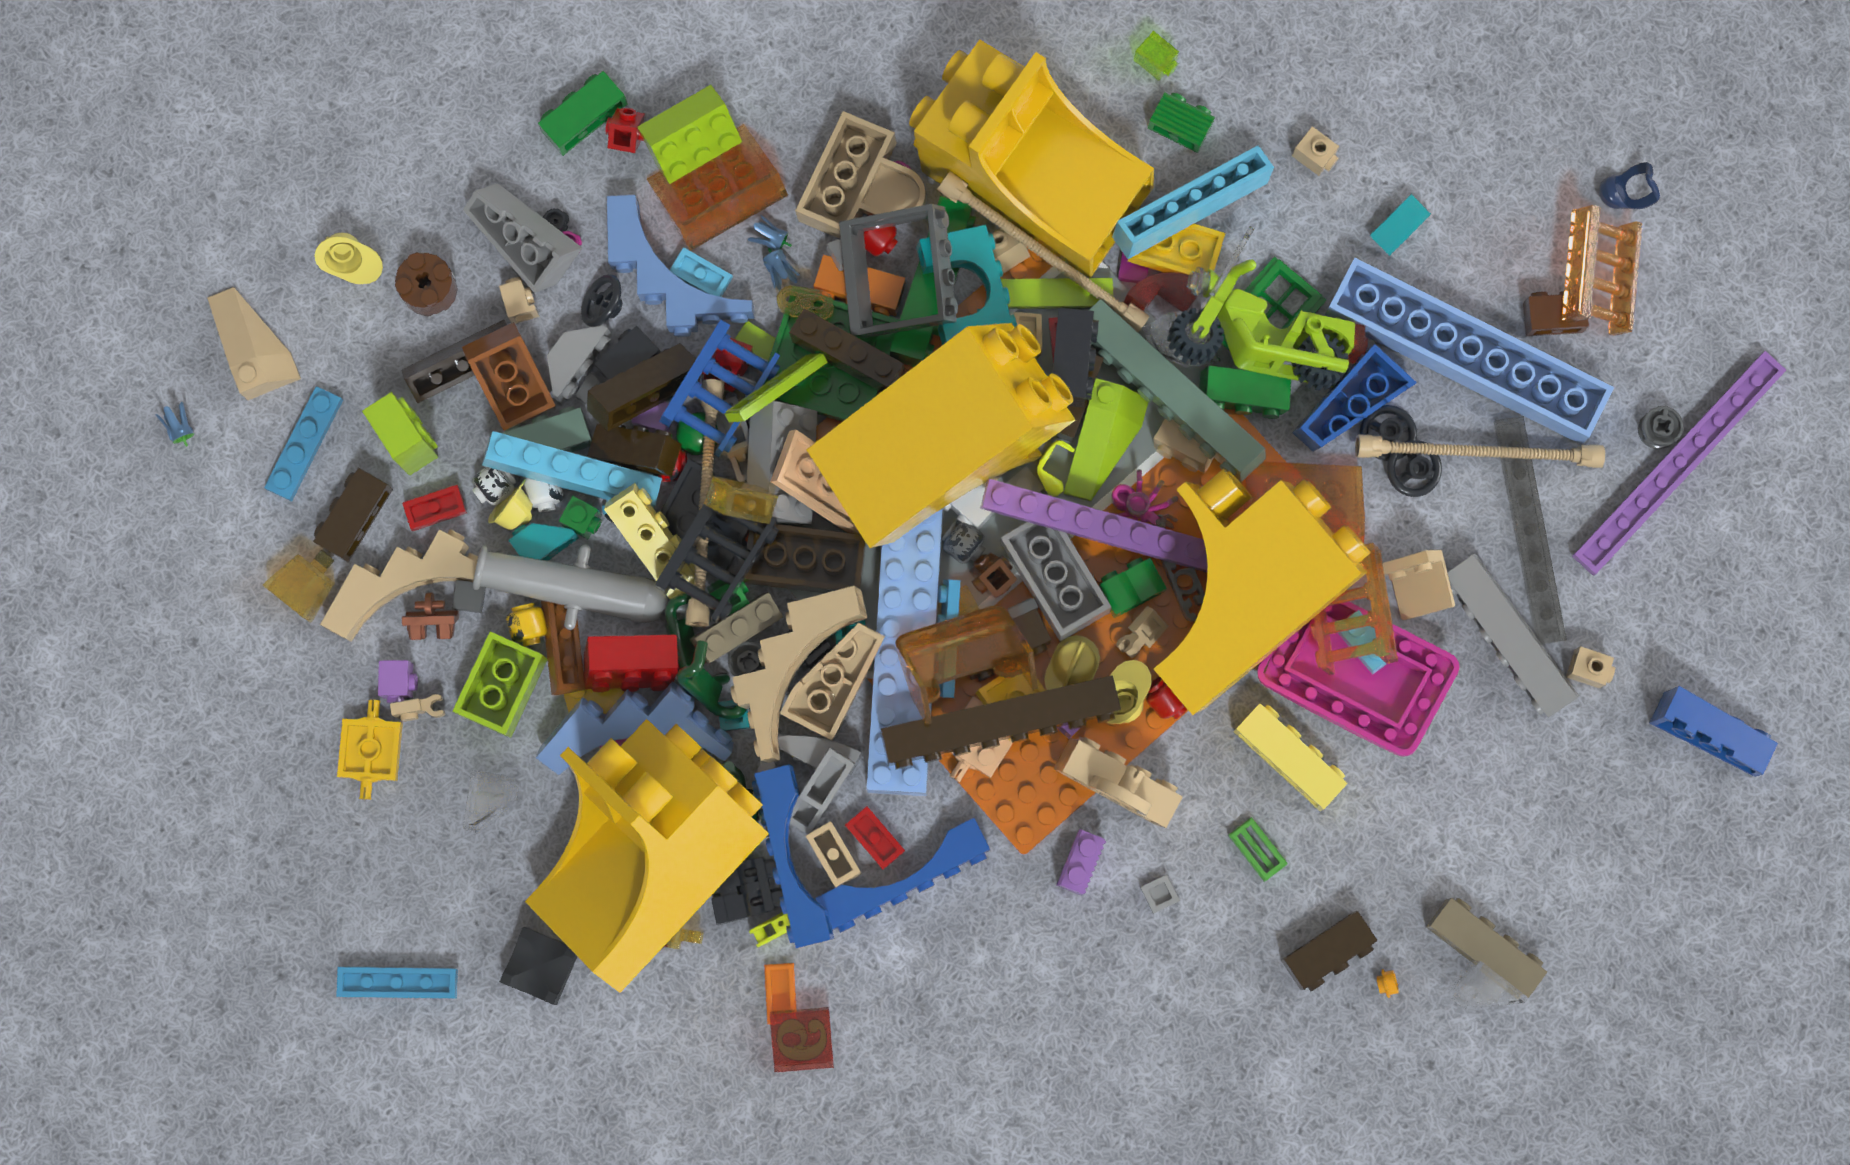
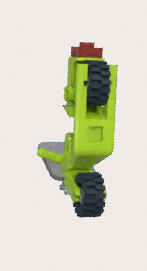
[1167,226,1368,391]

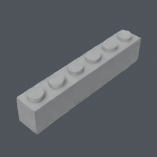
[1447,553,1579,718]

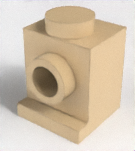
[499,277,539,324]

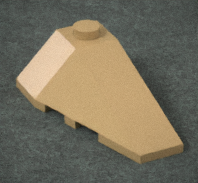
[207,287,301,400]
[780,623,885,740]

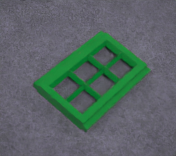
[1218,256,1326,351]

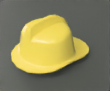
[314,232,383,284]
[488,479,533,530]
[1044,635,1100,690]
[1106,660,1152,724]

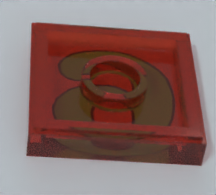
[770,1007,834,1072]

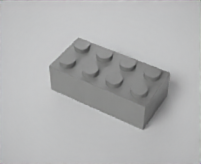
[745,401,817,527]
[1000,522,1111,642]

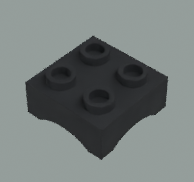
[499,927,577,1005]

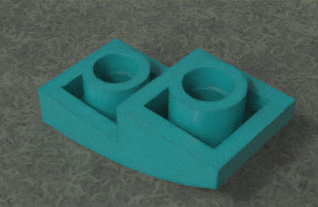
[1370,194,1431,256]

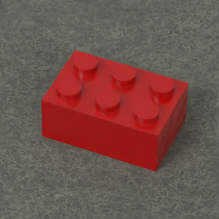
[583,635,679,693]

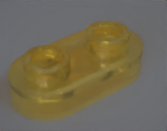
[777,285,834,320]

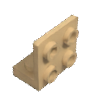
[1375,550,1455,620]

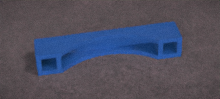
[752,765,835,948]
[816,818,990,933]

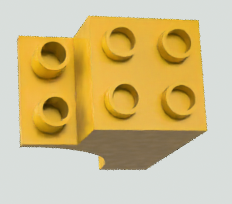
[909,39,1154,278]
[806,323,1075,548]
[1154,469,1371,715]
[525,719,769,993]

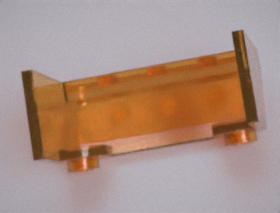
[895,606,1038,724]

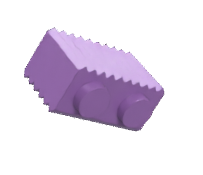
[1056,829,1106,895]

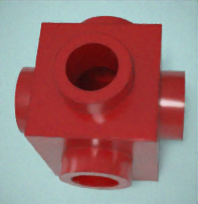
[605,108,645,153]

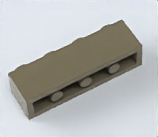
[1426,897,1548,1000]

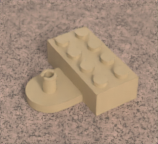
[795,111,926,239]
[1054,736,1183,828]

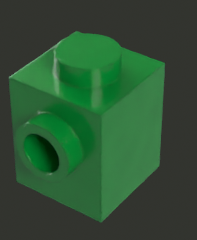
[559,496,602,540]
[706,580,749,616]

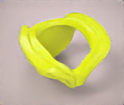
[1037,440,1075,497]

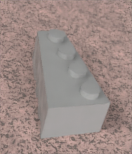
[463,183,582,293]

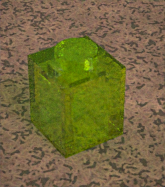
[1134,30,1179,81]

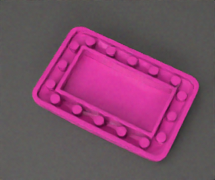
[1257,597,1460,757]

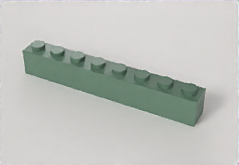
[1089,299,1266,482]

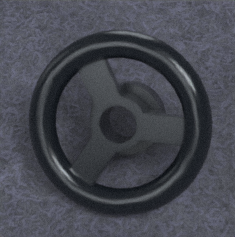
[581,274,623,327]
[1360,405,1417,461]
[1387,440,1442,497]

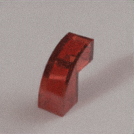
[1123,272,1202,312]

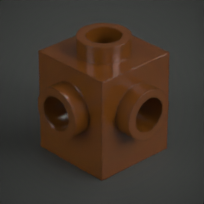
[969,552,1018,599]

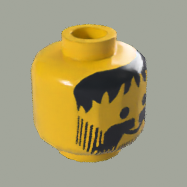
[506,603,547,647]

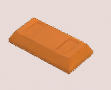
[764,963,797,1024]

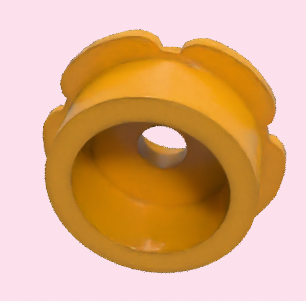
[1376,969,1399,998]

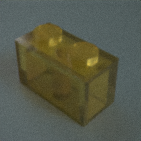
[704,476,778,524]

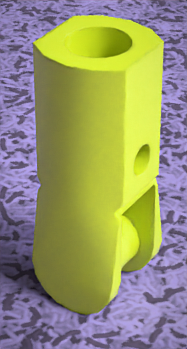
[749,912,790,948]

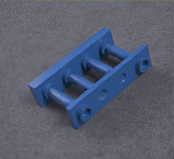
[659,319,781,458]

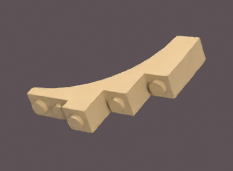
[320,529,508,642]
[731,586,867,763]

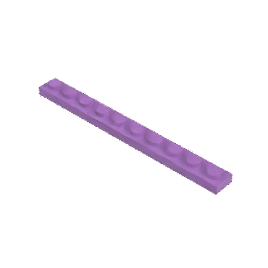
[1572,351,1786,576]
[980,479,1208,572]

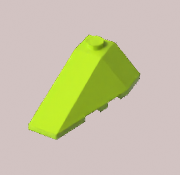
[1064,378,1148,501]

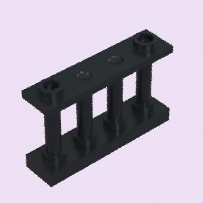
[655,484,779,624]

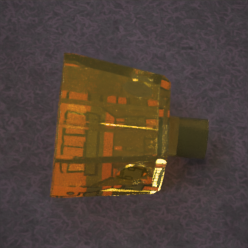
[263,550,335,623]

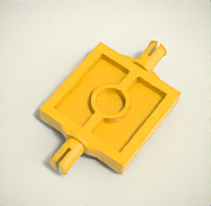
[337,700,403,800]

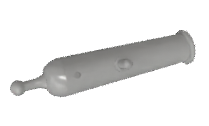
[473,544,688,630]

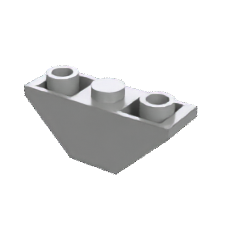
[547,325,611,404]

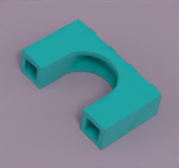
[916,225,1017,345]

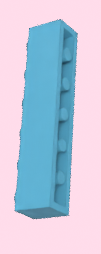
[1112,145,1274,259]
[482,431,662,508]

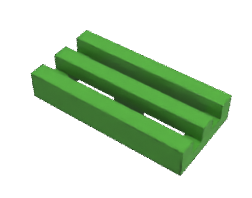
[1228,817,1288,882]

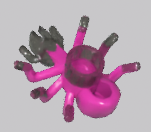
[1111,469,1178,529]

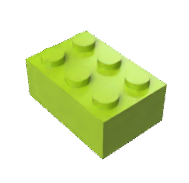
[637,84,742,184]
[362,392,438,476]
[453,632,547,738]

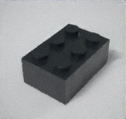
[1053,308,1099,407]

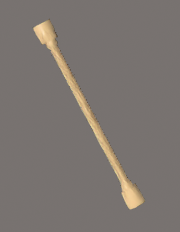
[937,171,1149,332]
[685,379,725,627]
[1355,434,1605,468]

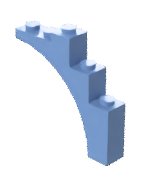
[607,195,755,337]
[536,681,734,775]

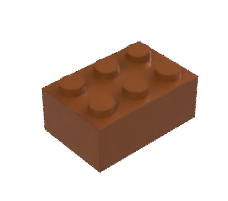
[462,322,556,431]

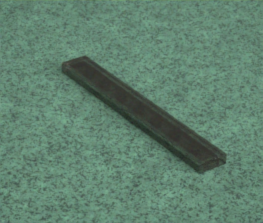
[1494,416,1567,645]

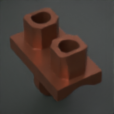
[402,592,459,640]

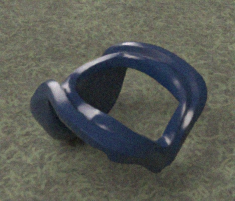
[1599,162,1660,209]

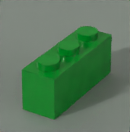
[538,71,628,156]
[1199,366,1291,419]

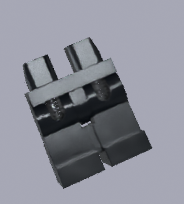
[711,857,783,926]

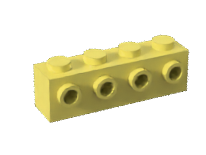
[604,483,696,599]
[1233,704,1348,811]

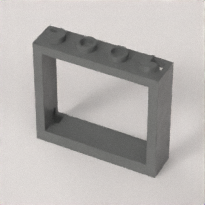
[839,204,958,338]

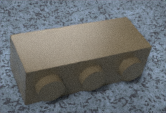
[689,592,783,664]

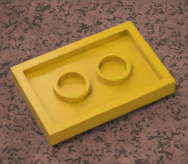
[1127,224,1226,283]

